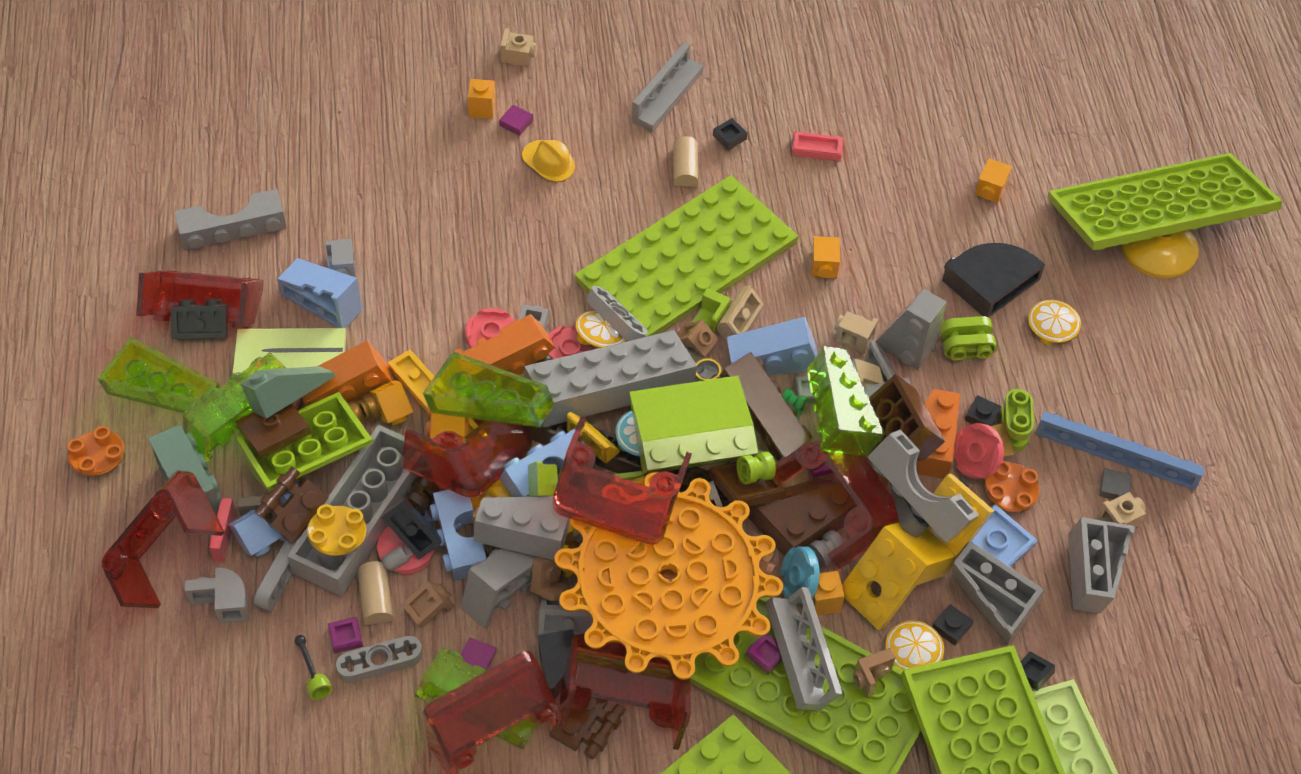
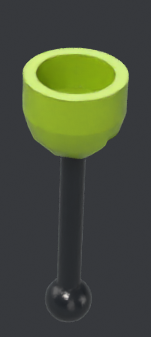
[294,635,333,700]

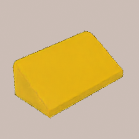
[567,412,620,463]

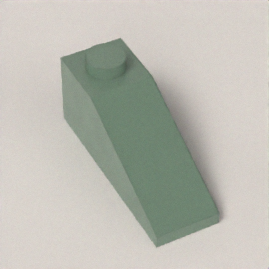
[241,366,335,418]

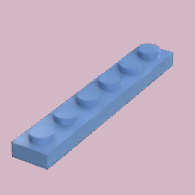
[1035,411,1205,490]

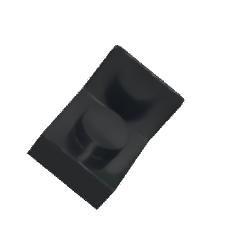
[381,497,442,559]

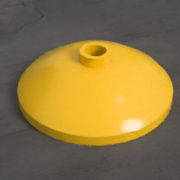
[1121,230,1199,279]

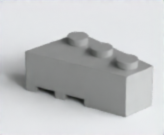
[473,495,575,560]
[1068,517,1135,614]
[952,541,1044,646]

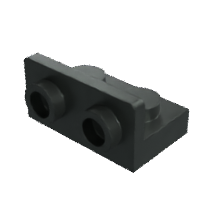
[171,299,229,339]

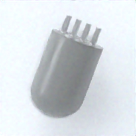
[382,545,413,571]

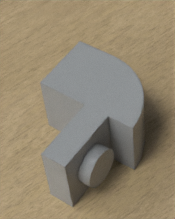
[185,568,249,623]

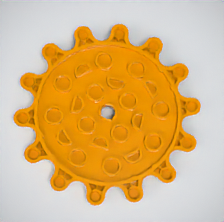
[554,472,783,680]

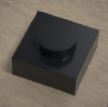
[713,118,748,150]
[965,395,1002,426]
[932,604,974,646]
[1020,651,1055,691]

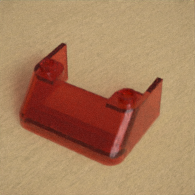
[136,270,264,329]
[402,381,532,497]
[552,416,692,545]
[774,435,900,570]
[102,470,225,608]
[558,634,691,750]
[423,651,558,774]

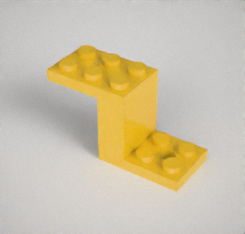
[842,474,994,630]

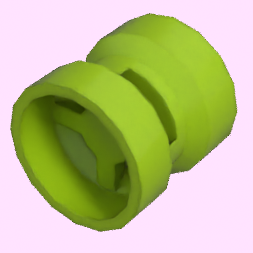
[737,451,776,484]

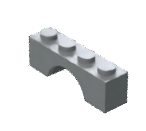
[175,189,287,251]
[868,430,979,543]

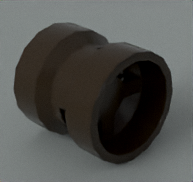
[404,476,440,513]

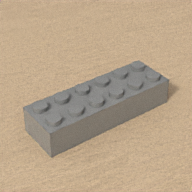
[522,330,697,427]
[287,425,429,597]

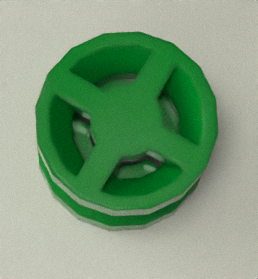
[782,388,808,420]

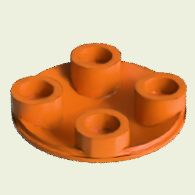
[67,426,125,476]
[984,461,1040,512]

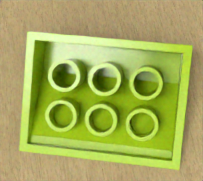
[629,375,759,475]
[236,392,373,492]

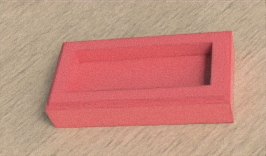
[791,131,843,161]
[209,498,236,563]

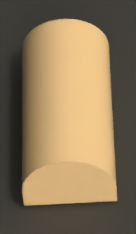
[673,136,699,187]
[717,285,764,339]
[357,561,394,625]

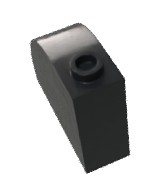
[942,243,1045,318]

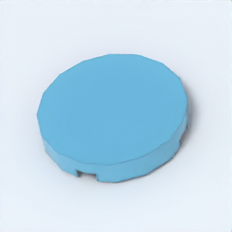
[781,546,820,604]

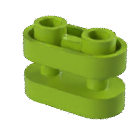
[940,316,997,361]
[1000,389,1034,452]

